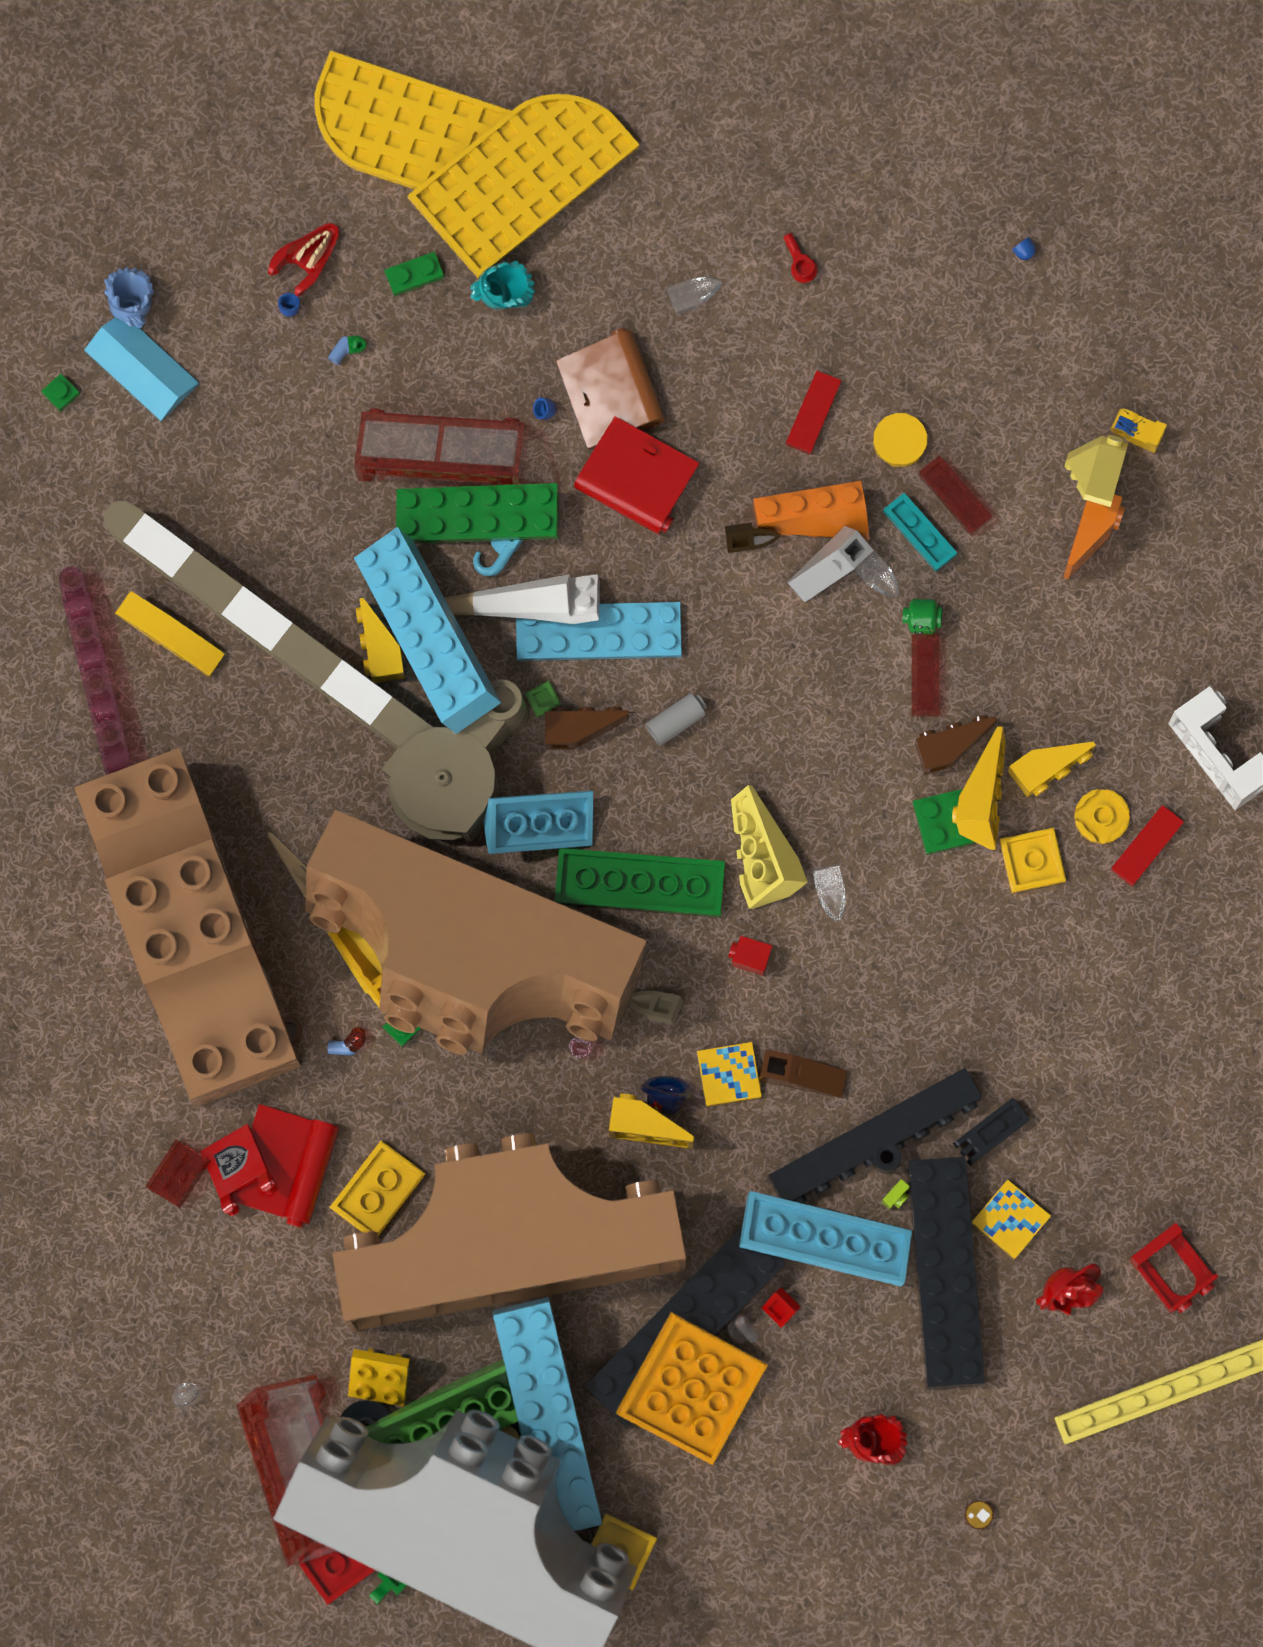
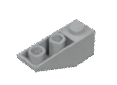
[787,526,873,602]

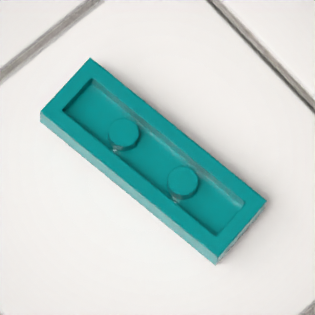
[883,493,957,572]

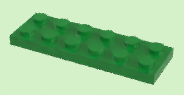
[396,483,559,544]
[554,848,725,917]

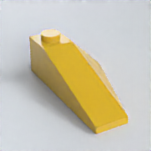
[952,726,1006,850]

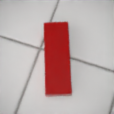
[786,370,842,455]
[1111,805,1184,887]

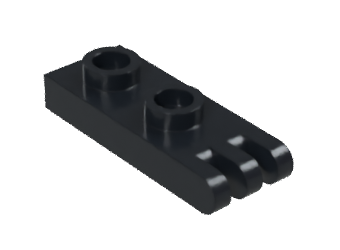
[953,1098,1030,1166]

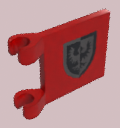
[200,1124,278,1217]

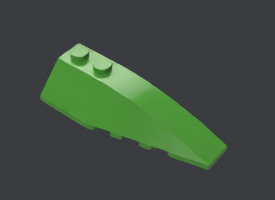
[366,1359,518,1444]

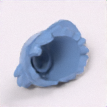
[104,267,154,328]

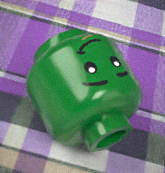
[902,598,943,635]

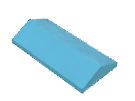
[85,317,199,422]
[483,790,593,854]

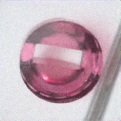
[569,1036,592,1058]

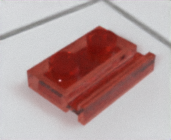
[145,1140,211,1209]

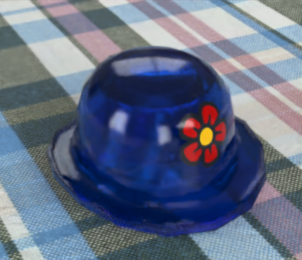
[640,1075,692,1115]

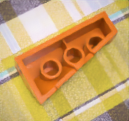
[753,481,870,541]

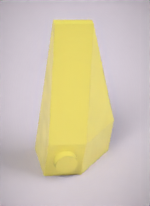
[1065,435,1128,507]
[731,785,808,909]

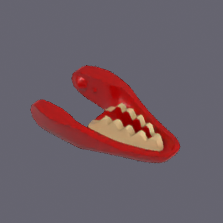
[268,223,339,297]

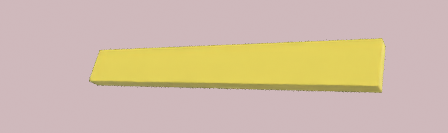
[1054,1340,1263,1445]

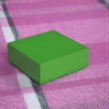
[525,681,562,718]

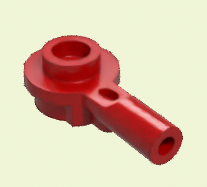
[783,233,818,283]

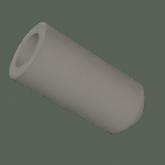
[645,693,707,746]

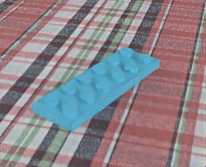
[516,602,681,661]
[739,1191,912,1286]

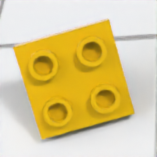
[348,1348,410,1407]

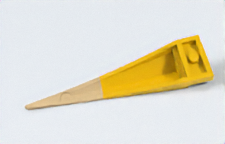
[268,832,384,1013]

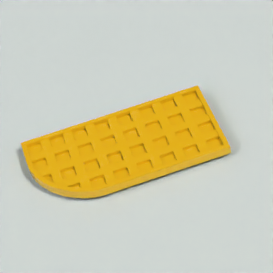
[314,51,511,190]
[407,94,639,279]

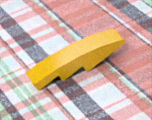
[115,591,225,676]

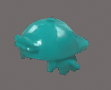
[470,261,535,310]

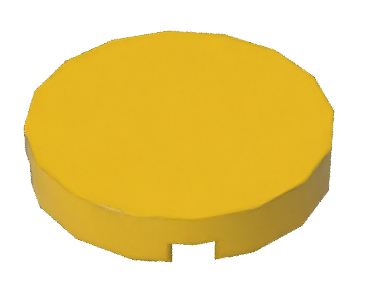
[873,413,927,467]
[1074,789,1130,844]

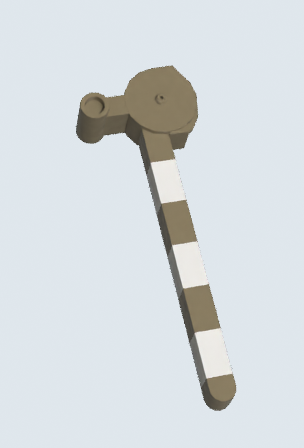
[104,501,529,843]

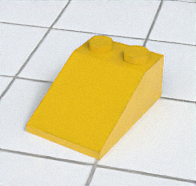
[609,1094,694,1149]

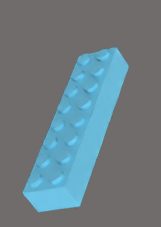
[354,527,501,734]
[493,1297,602,1531]

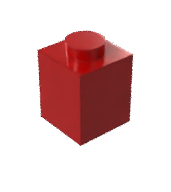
[728,935,772,976]

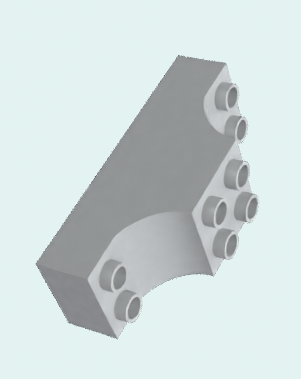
[273,1410,638,1647]

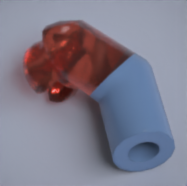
[328,1027,366,1056]

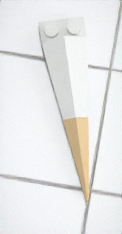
[379,574,600,624]

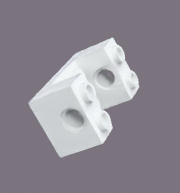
[1168,686,1263,811]

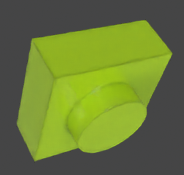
[881,1179,910,1210]

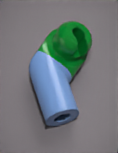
[328,335,367,365]

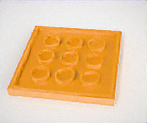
[616,1312,768,1465]

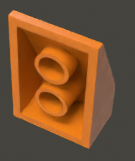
[1063,494,1125,579]

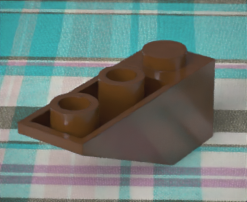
[545,707,628,750]
[915,715,997,775]
[759,1049,847,1098]

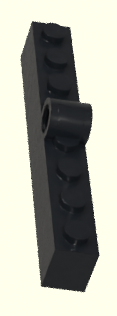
[768,1068,982,1204]

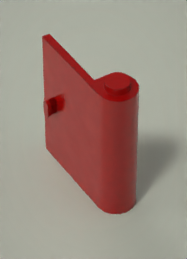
[574,416,699,535]
[232,1104,340,1228]

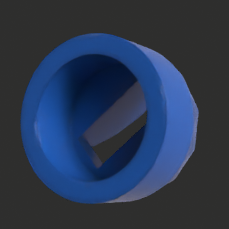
[1012,237,1036,260]
[278,293,300,317]
[533,398,557,420]

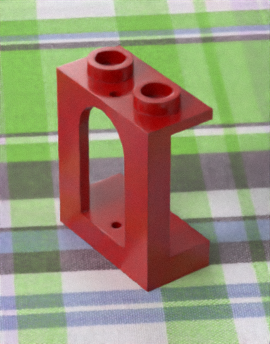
[1129,1223,1218,1313]

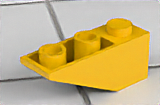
[356,598,405,683]
[1008,742,1096,798]

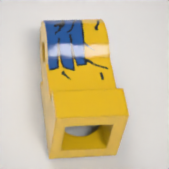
[1110,409,1167,453]

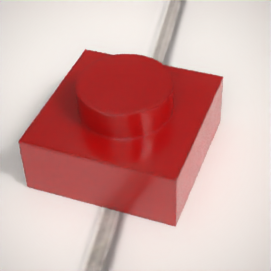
[761,1287,801,1328]

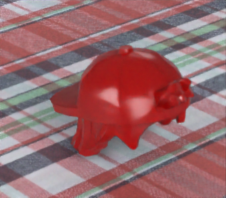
[1036,1263,1104,1315]
[838,1414,908,1465]

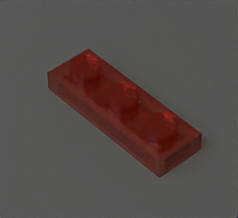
[918,455,992,536]
[911,634,939,717]

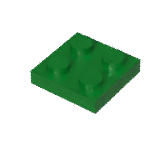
[912,789,976,855]

